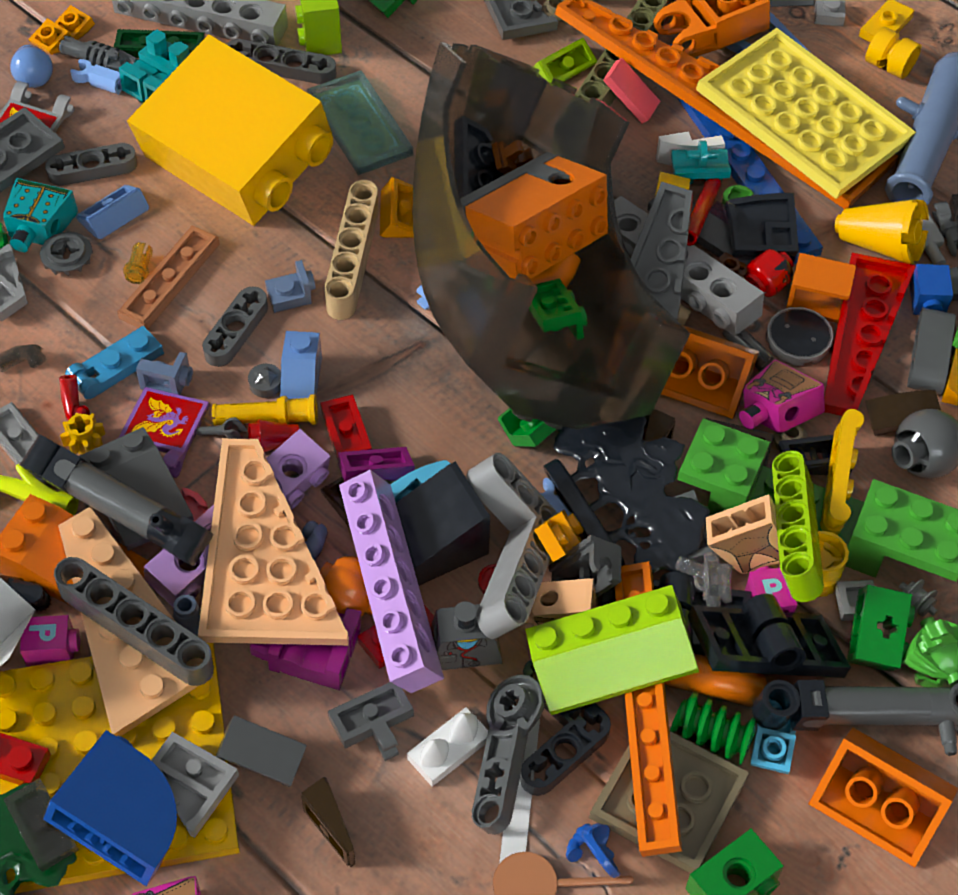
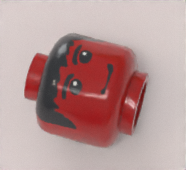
[744,249,794,297]

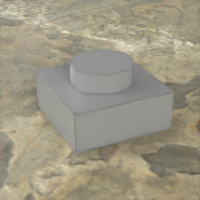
[814,0,845,27]
[834,580,874,621]

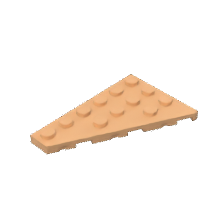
[198,438,349,646]

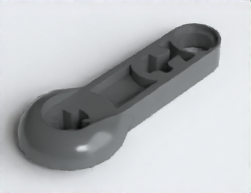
[472,675,544,835]

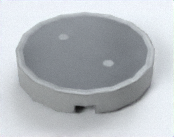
[766,307,833,366]

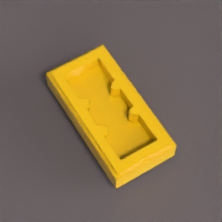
[859,0,915,43]

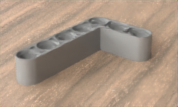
[466,453,557,639]

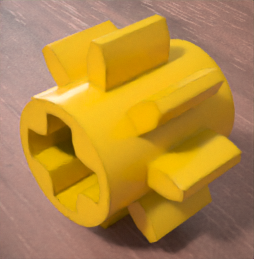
[60,413,106,455]

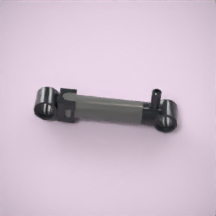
[19,434,214,567]

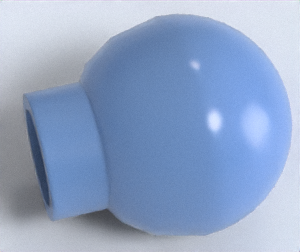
[10,45,53,88]

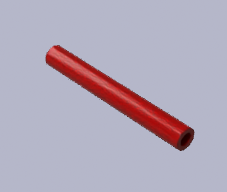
[687,178,721,246]

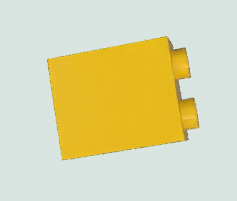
[127,34,333,226]

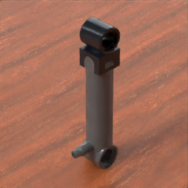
[752,680,958,756]

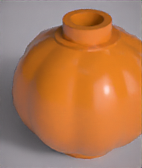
[320,556,373,617]

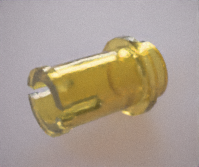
[123,242,153,284]

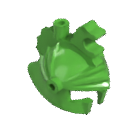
[903,617,958,687]

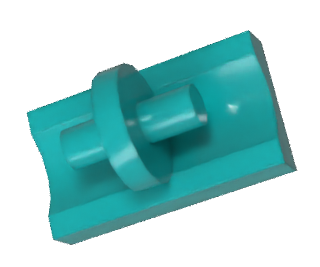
[671,140,731,185]

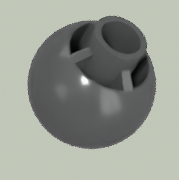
[892,409,958,479]

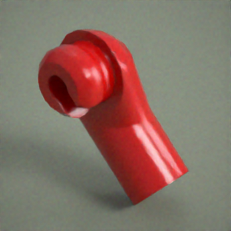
[59,374,90,421]

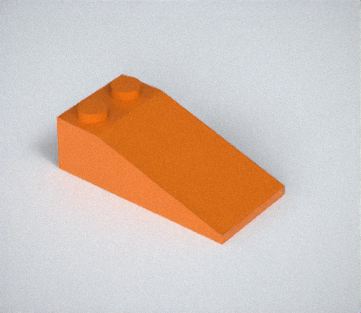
[0,494,150,605]

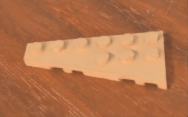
[58,507,213,736]

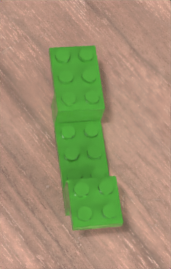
[677,418,958,582]

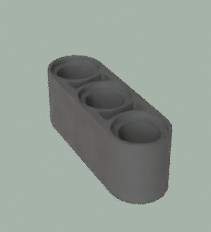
[907,307,956,395]

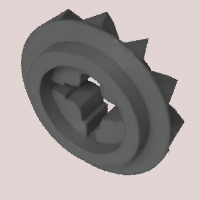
[40,232,93,276]

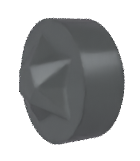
[248,363,281,398]

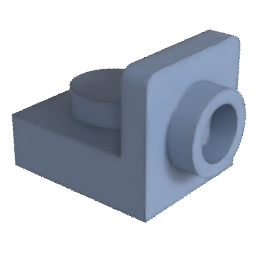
[265,260,316,313]
[136,352,193,395]

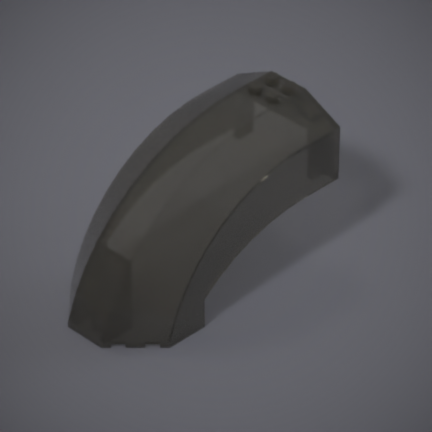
[412,42,690,430]

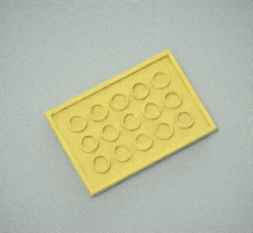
[696,28,916,199]

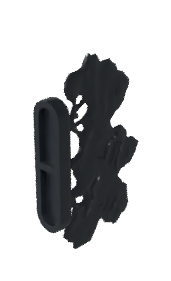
[543,400,710,573]

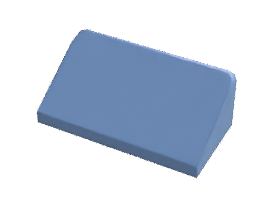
[75,185,149,239]

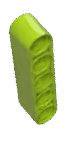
[772,451,824,602]

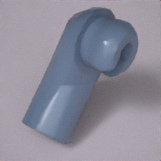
[302,521,328,561]

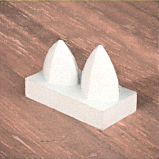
[407,707,488,787]

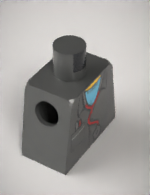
[430,601,502,670]

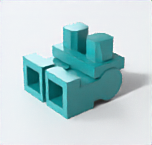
[119,29,190,102]

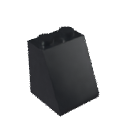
[396,461,490,586]

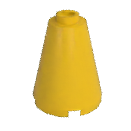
[835,199,929,264]

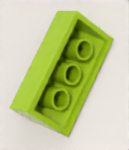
[525,585,699,715]

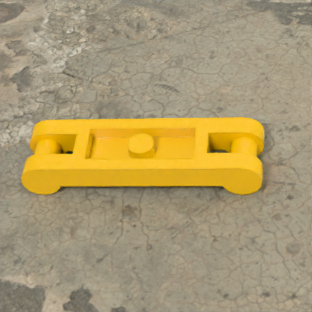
[820,409,864,535]

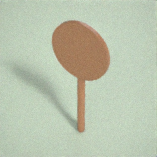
[493,852,634,895]

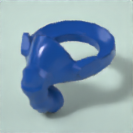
[566,823,621,878]

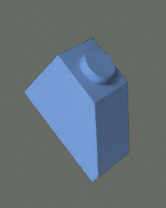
[280,331,322,399]

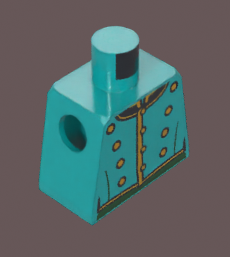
[3,178,78,252]

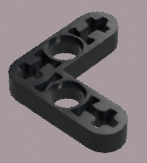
[520,659,611,796]

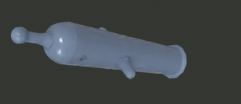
[885,52,958,205]

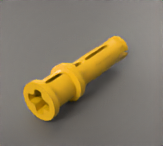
[212,394,318,426]

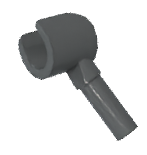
[196,417,247,439]

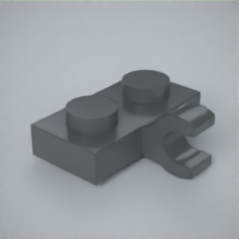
[328,682,414,761]

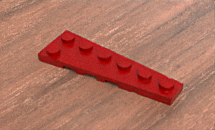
[824,252,915,416]

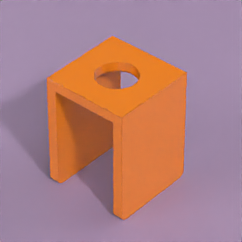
[786,253,856,323]

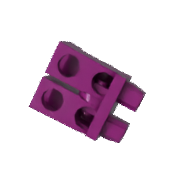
[250,608,362,691]

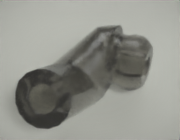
[0,344,46,372]

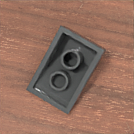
[80,427,194,551]

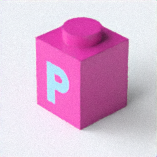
[745,566,797,613]
[20,615,80,667]

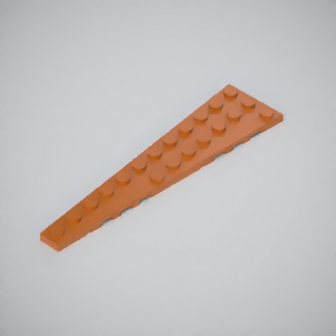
[555,0,898,209]

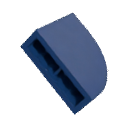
[43,730,177,886]

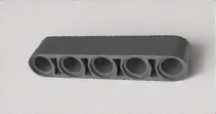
[54,557,214,686]

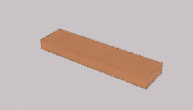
[117,225,220,330]

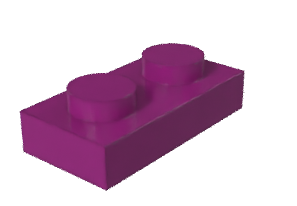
[338,447,415,482]

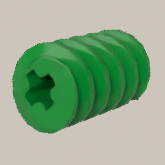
[670,692,756,766]

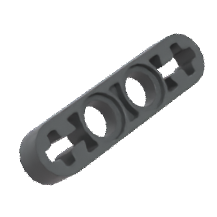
[226,39,337,85]

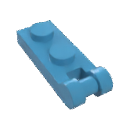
[65,326,164,399]

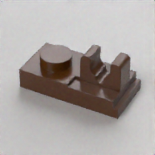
[492,140,534,175]

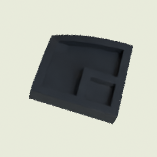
[725,193,799,257]

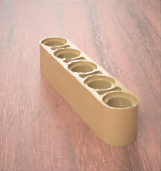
[325,180,379,320]

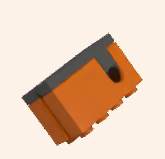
[455,152,608,287]

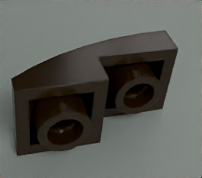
[865,390,941,436]

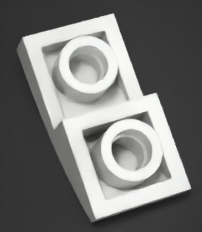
[656,132,725,166]

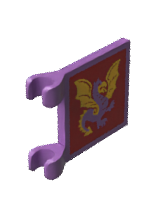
[117,387,209,478]

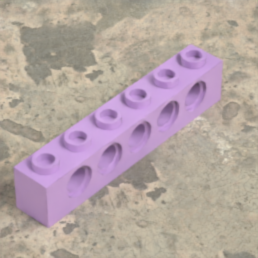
[144,429,330,608]
[339,470,444,693]

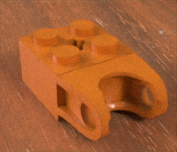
[653,0,770,57]

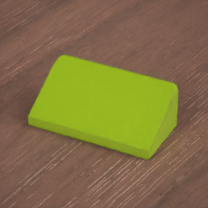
[531,37,597,89]

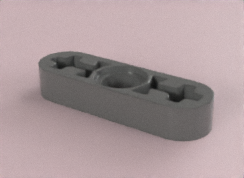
[45,143,138,186]
[202,286,268,367]

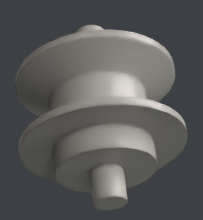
[899,579,938,619]

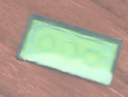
[307,70,414,175]

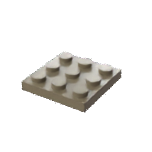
[589,732,749,874]

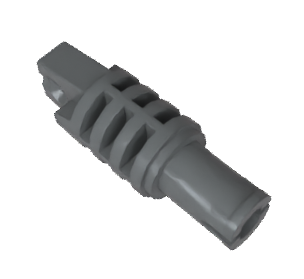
[59,36,137,72]

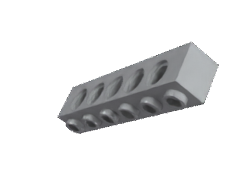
[112,0,288,46]
[597,196,764,336]

